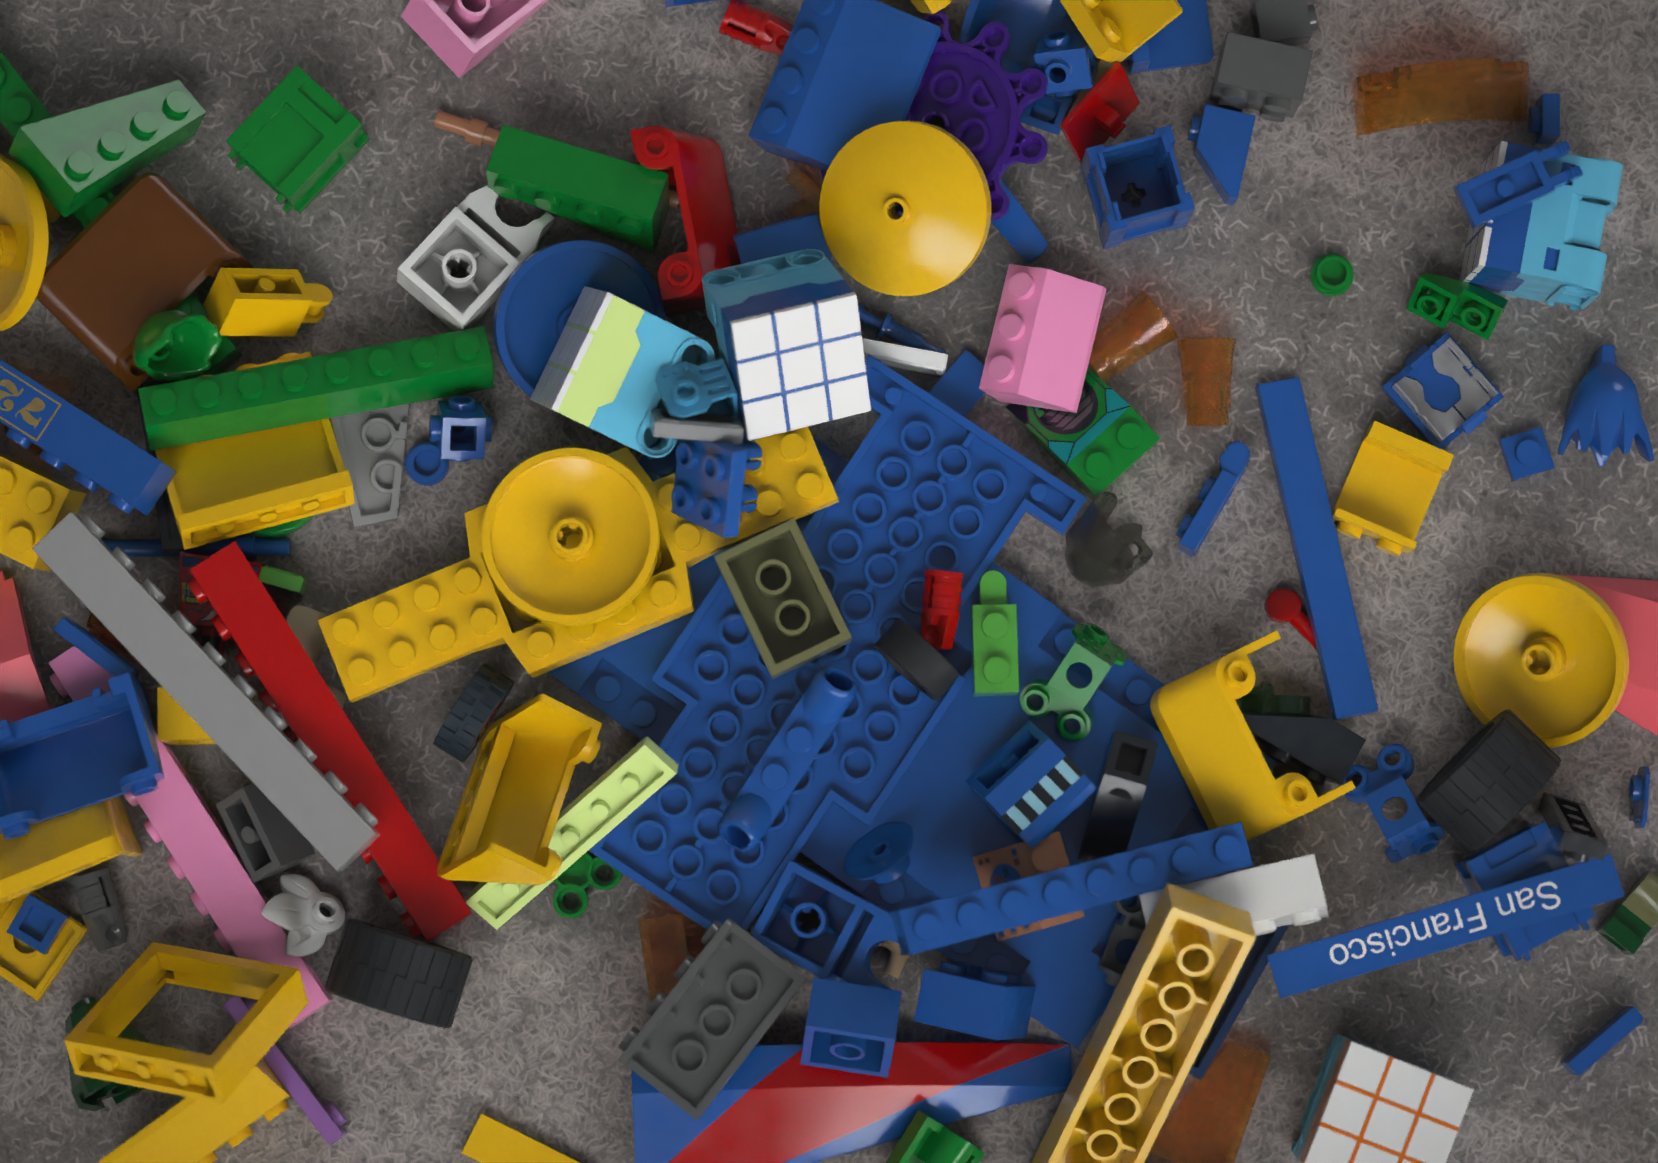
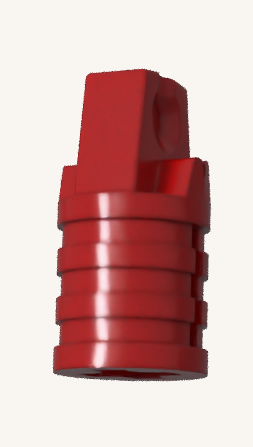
[719,0,794,55]
[920,570,964,650]

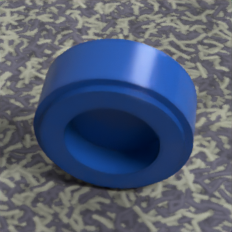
[405,442,449,486]

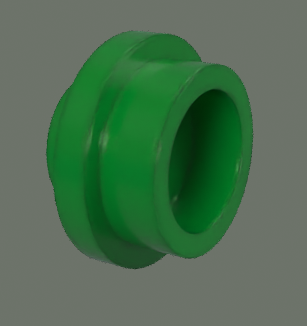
[1310,253,1354,297]

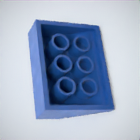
[748,0,942,171]

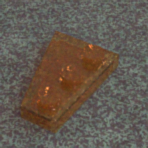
[1149,1041,1271,1163]

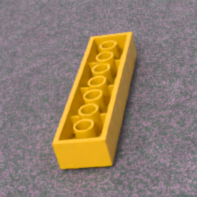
[1031,883,1256,1163]

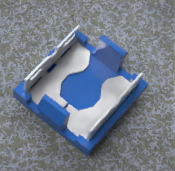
[1381,332,1504,449]

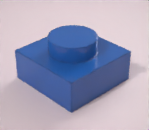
[1528,94,1560,144]
[1498,427,1555,481]
[6,894,70,954]

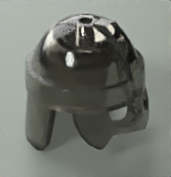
[1065,491,1153,588]

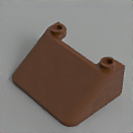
[36,173,254,392]

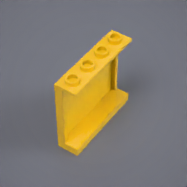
[155,351,355,550]

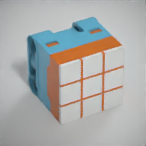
[1291,1034,1474,1163]

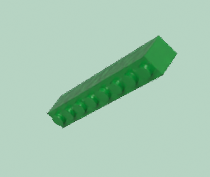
[138,326,493,451]

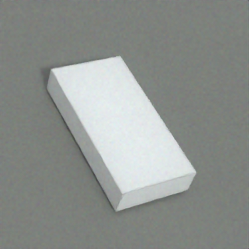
[862,338,948,376]

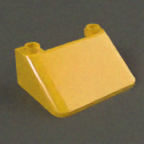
[437,694,602,885]

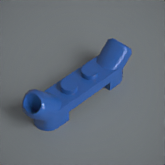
[717,666,857,851]

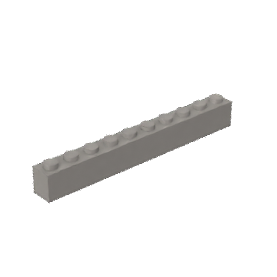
[32,512,381,872]

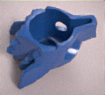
[1558,345,1654,466]

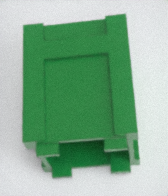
[226,65,370,214]

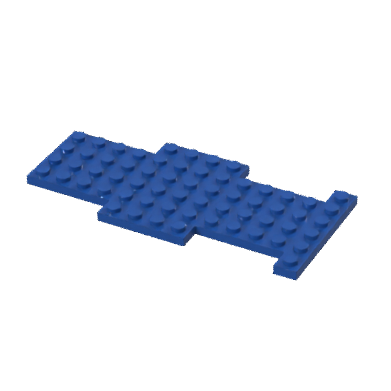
[589,354,1087,932]

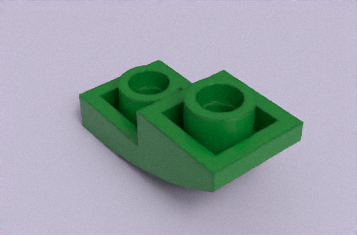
[1406,273,1509,340]

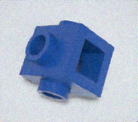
[1029,30,1098,96]
[429,396,492,462]

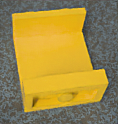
[1332,420,1454,557]

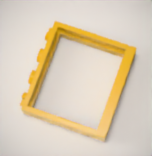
[64,942,309,1104]

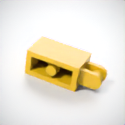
[203,268,333,337]

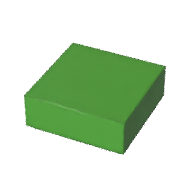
[259,565,309,596]

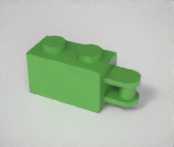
[970,571,1019,697]

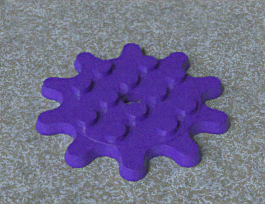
[821,11,1048,220]

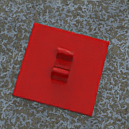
[1059,61,1140,163]

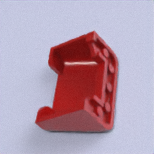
[630,126,741,317]

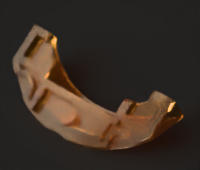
[1352,58,1529,136]

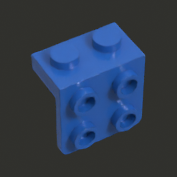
[1124,0,1214,74]

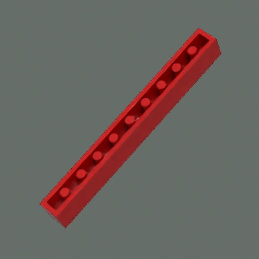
[186,541,472,942]

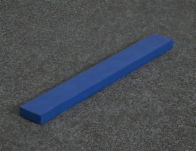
[1255,377,1379,720]

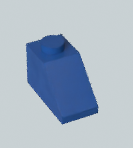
[1187,104,1256,206]

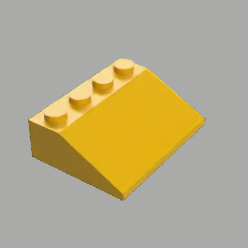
[98,1058,291,1163]

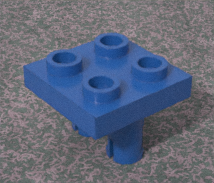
[672,439,762,538]

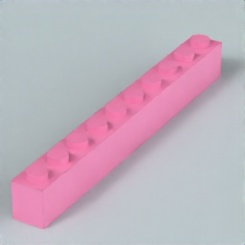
[48,634,333,1030]

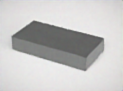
[649,408,744,444]

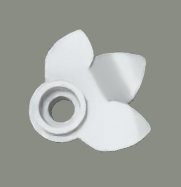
[261,874,345,957]

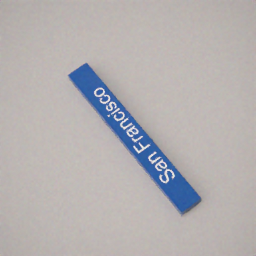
[1267,853,1625,999]

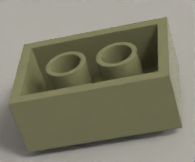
[714,518,852,680]

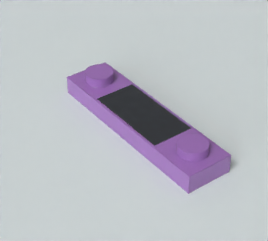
[223,996,347,1145]

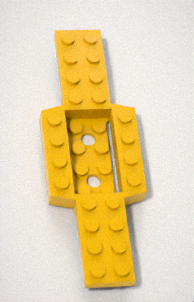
[318,426,839,703]

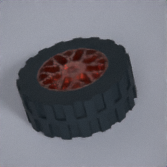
[433,663,514,763]

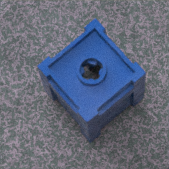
[1080,125,1195,250]
[1454,821,1595,961]

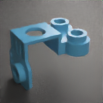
[655,358,738,445]

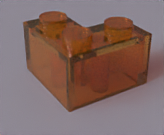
[638,913,698,1003]

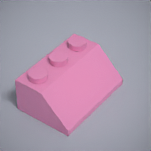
[979,264,1106,413]

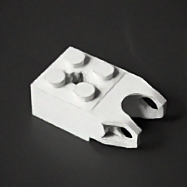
[397,185,555,331]

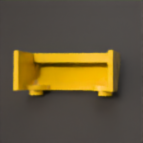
[1150,631,1356,841]
[0,796,143,904]

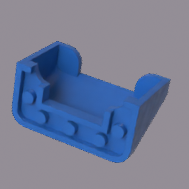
[0,672,164,839]

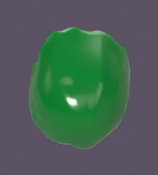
[132,310,222,381]

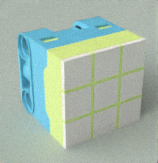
[530,286,715,458]

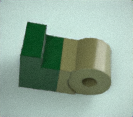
[1595,869,1658,955]

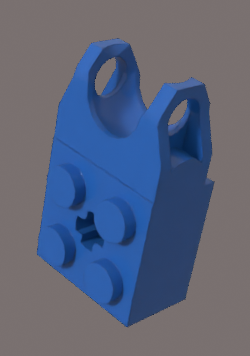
[750,860,899,986]

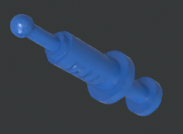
[858,303,947,354]

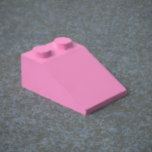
[401,0,548,78]

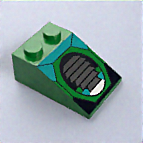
[1006,367,1160,502]

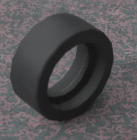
[875,620,959,701]

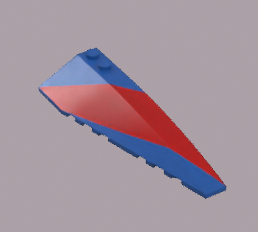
[631,1042,1072,1163]

